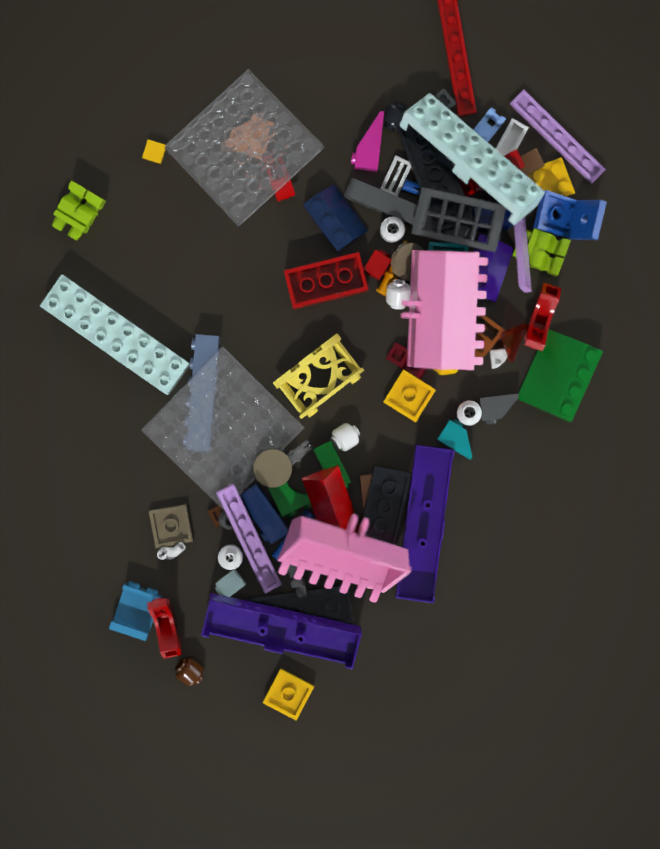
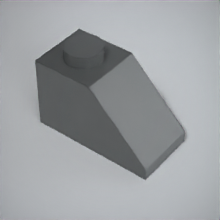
[478,394,519,424]

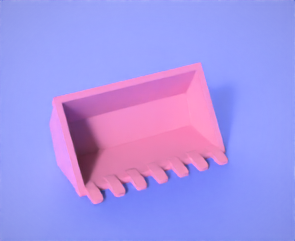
[401,250,488,370]
[277,514,411,603]

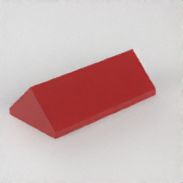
[302,465,360,533]

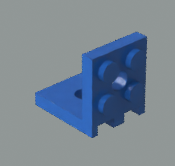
[533,190,607,240]

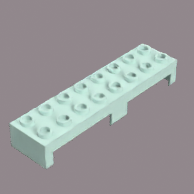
[400,93,545,225]
[40,275,190,395]

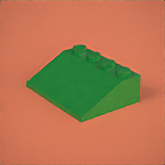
[518,329,603,422]

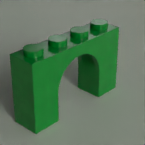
[268,441,351,518]

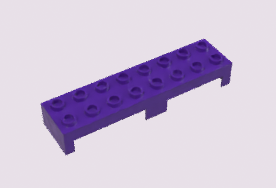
[395,444,455,603]
[201,593,362,669]

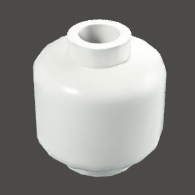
[380,216,405,243]
[386,279,410,309]
[456,400,482,426]
[330,423,360,451]
[218,544,243,570]

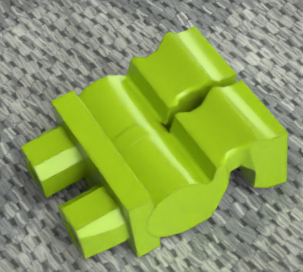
[52,180,106,240]
[512,228,571,277]

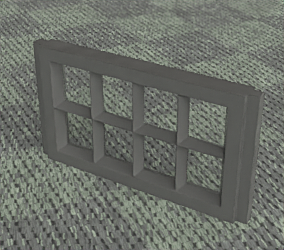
[411,188,506,252]

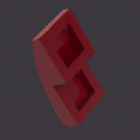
[386,342,428,380]

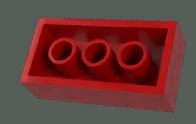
[284,252,368,310]

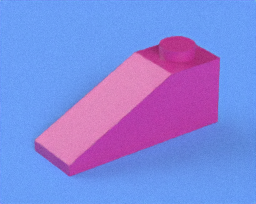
[351,111,384,172]

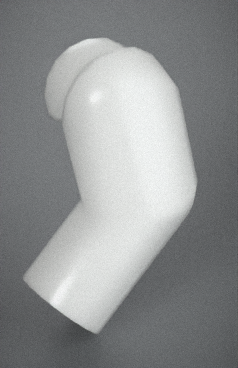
[157,542,186,560]

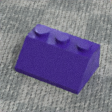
[472,234,514,303]

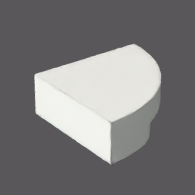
[489,348,509,369]

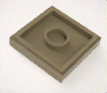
[149,504,194,548]

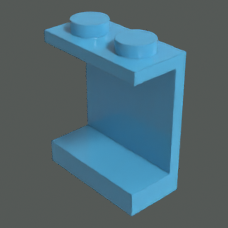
[109,581,162,641]

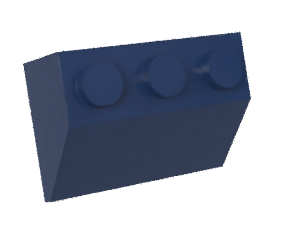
[303,184,368,253]
[240,483,289,544]

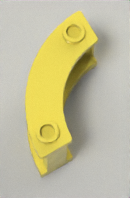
[273,334,364,419]

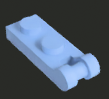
[474,107,506,142]

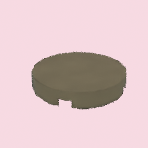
[391,242,424,281]
[254,449,292,487]

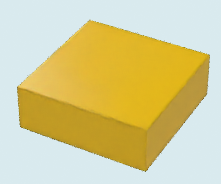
[142,140,167,164]

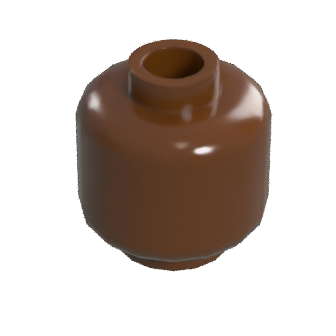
[175,658,204,687]

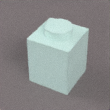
[215,569,246,597]

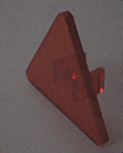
[500,323,527,363]

